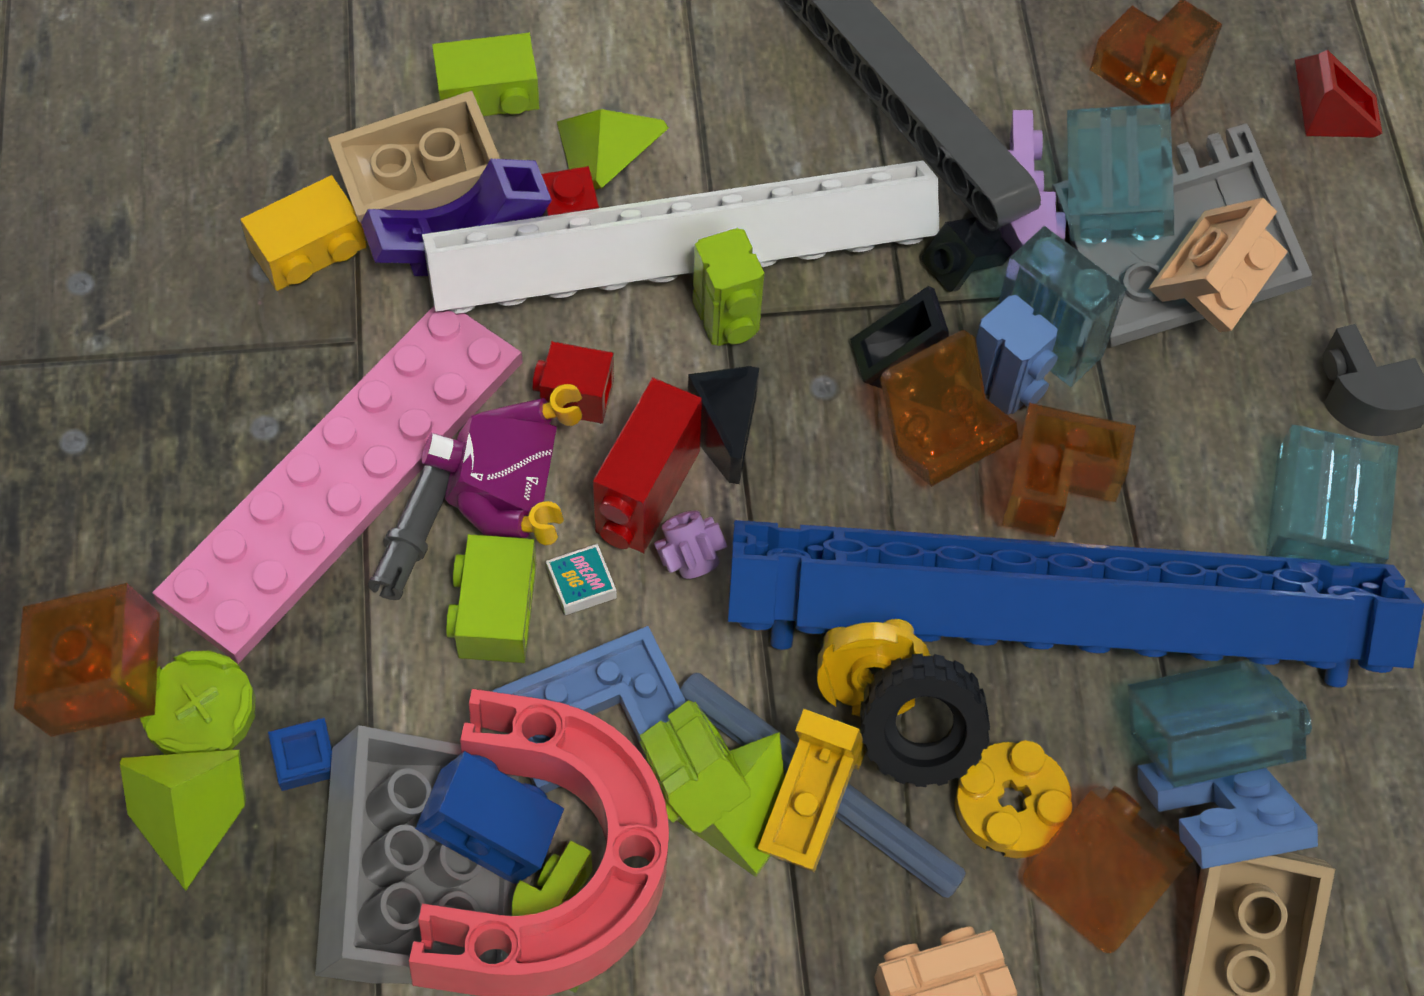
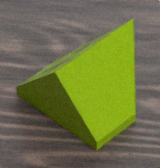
[557,109,669,190]
[677,732,785,877]
[120,750,246,891]

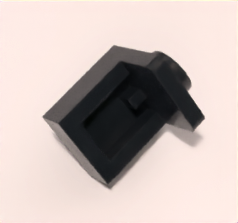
[922,217,1013,292]

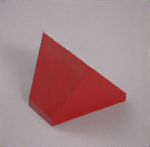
[1295,50,1383,138]

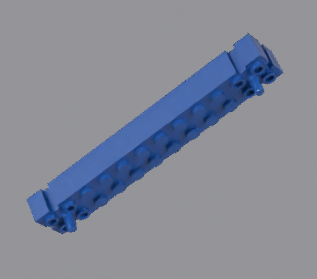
[728,520,1424,688]

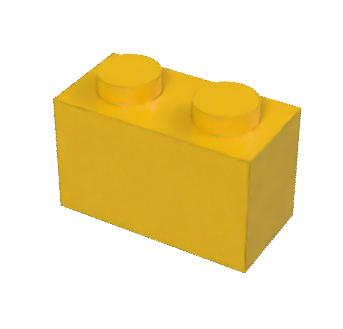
[240,175,367,291]

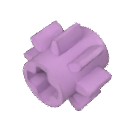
[654,511,727,579]

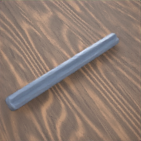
[680,673,966,898]

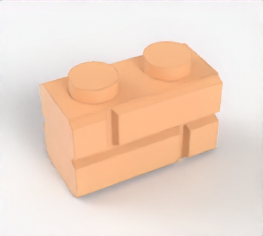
[874,927,1017,996]

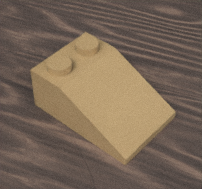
[328,91,500,222]
[1182,852,1335,996]

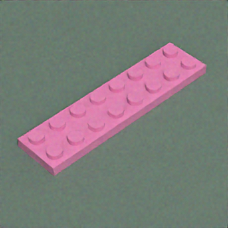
[152,306,523,664]

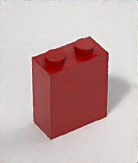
[593,377,702,554]

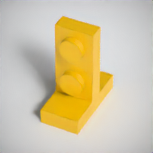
[758,709,866,872]

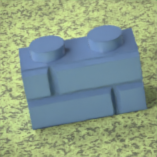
[966,295,1058,415]

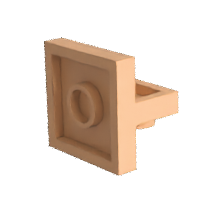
[1148,198,1288,332]

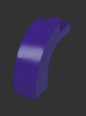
[361,158,552,276]

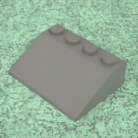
[315,725,519,984]

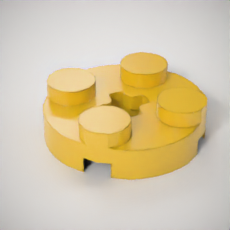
[817,619,931,717]
[954,740,1072,859]

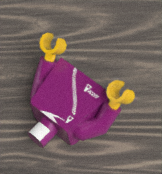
[422,384,582,546]

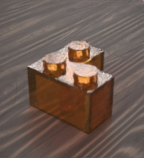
[1090,0,1222,121]
[1002,403,1136,537]

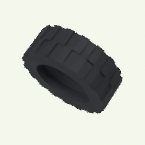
[860,653,990,787]

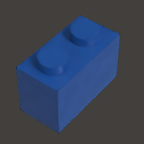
[415,751,564,885]

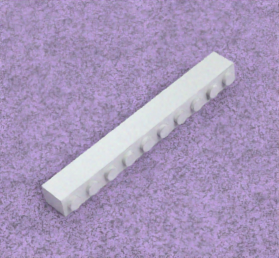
[422,160,939,314]

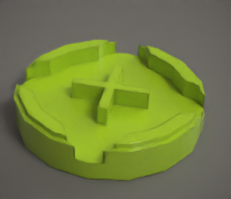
[139,650,256,755]

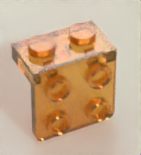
[881,330,1019,487]
[1023,786,1194,953]

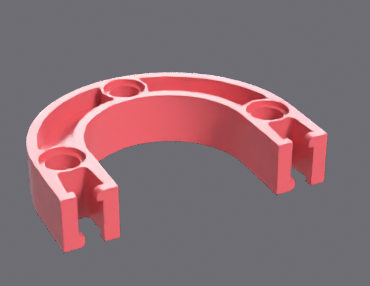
[409,689,669,996]

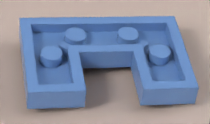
[493,626,686,793]
[1137,745,1318,869]

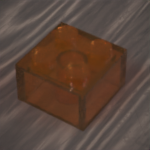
[14,583,160,737]

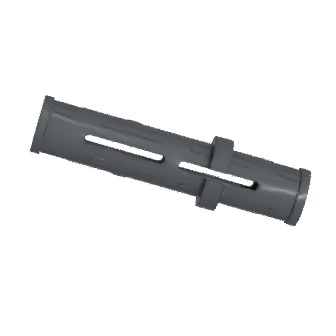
[368,465,450,600]

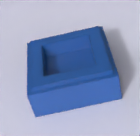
[268,718,332,791]

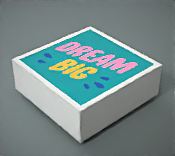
[546,544,617,615]

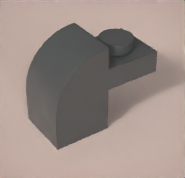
[1322,324,1424,436]

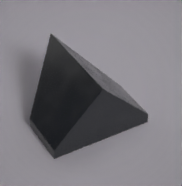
[850,286,955,415]
[688,366,760,484]

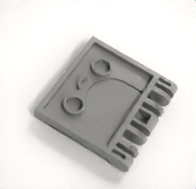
[1052,123,1312,347]

